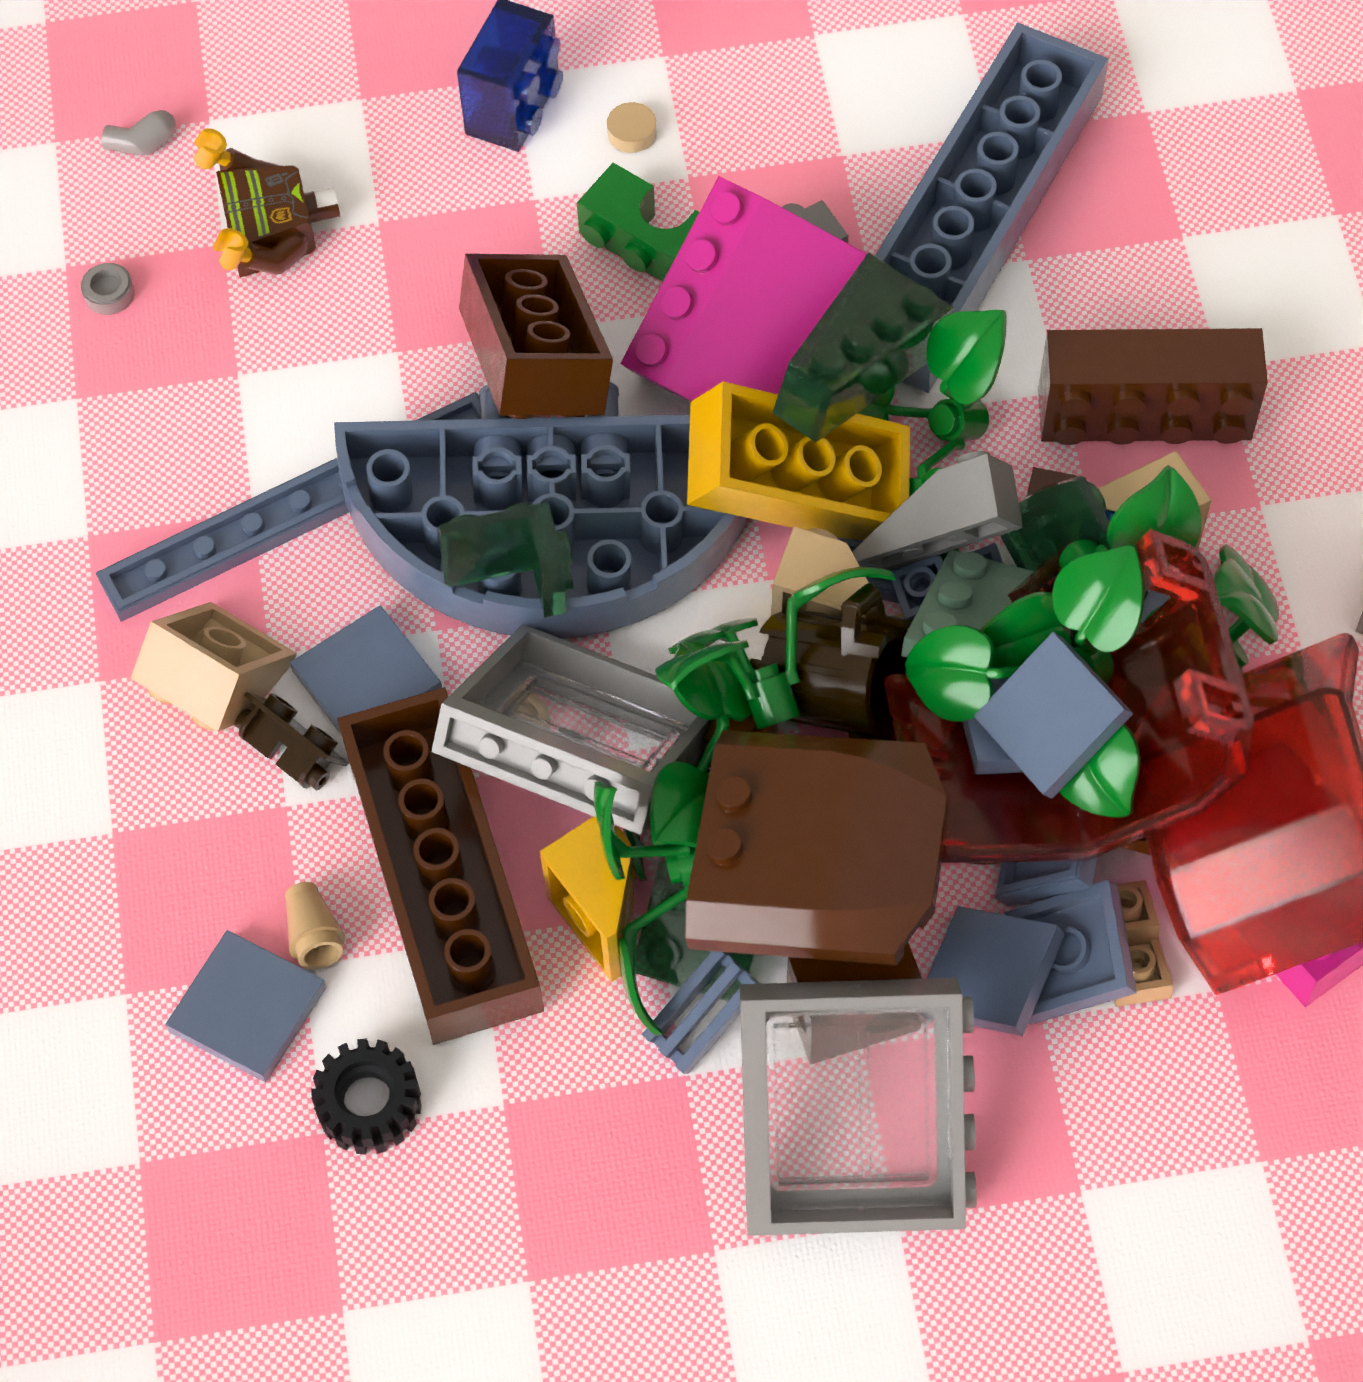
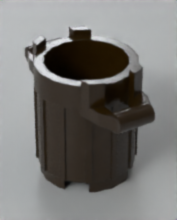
[750,583,918,741]

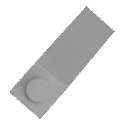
[852,451,1023,570]

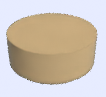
[607,102,657,153]

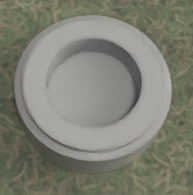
[81,263,135,315]

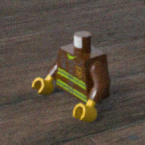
[194,128,341,278]

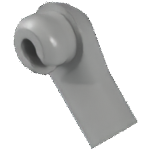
[101,110,176,156]

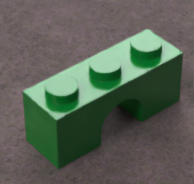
[576,162,699,282]

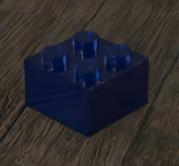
[457,0,563,152]

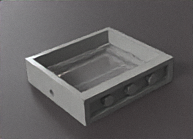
[431,625,712,835]
[739,978,977,1236]

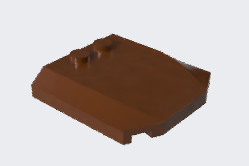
[685,731,949,965]

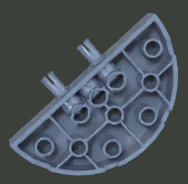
[334,382,749,638]

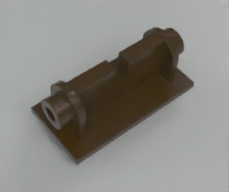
[234,692,349,791]

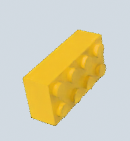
[687,381,910,541]

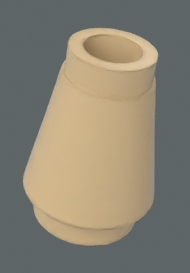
[284,882,345,970]

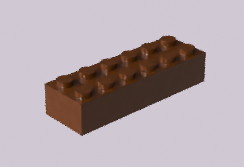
[337,687,545,1045]

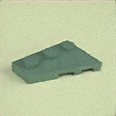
[901,549,1056,657]

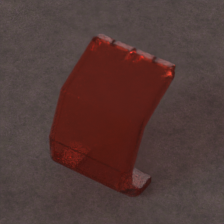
[884,529,1253,863]
[1135,633,1363,996]

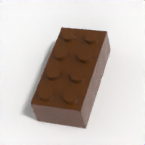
[459,253,613,419]
[1038,328,1268,445]

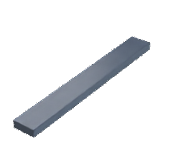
[95,392,481,622]

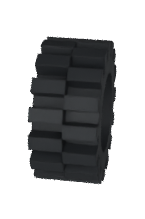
[311,1038,422,1155]

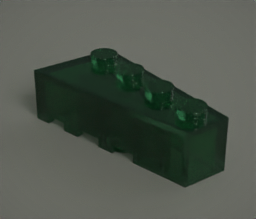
[772,252,954,443]

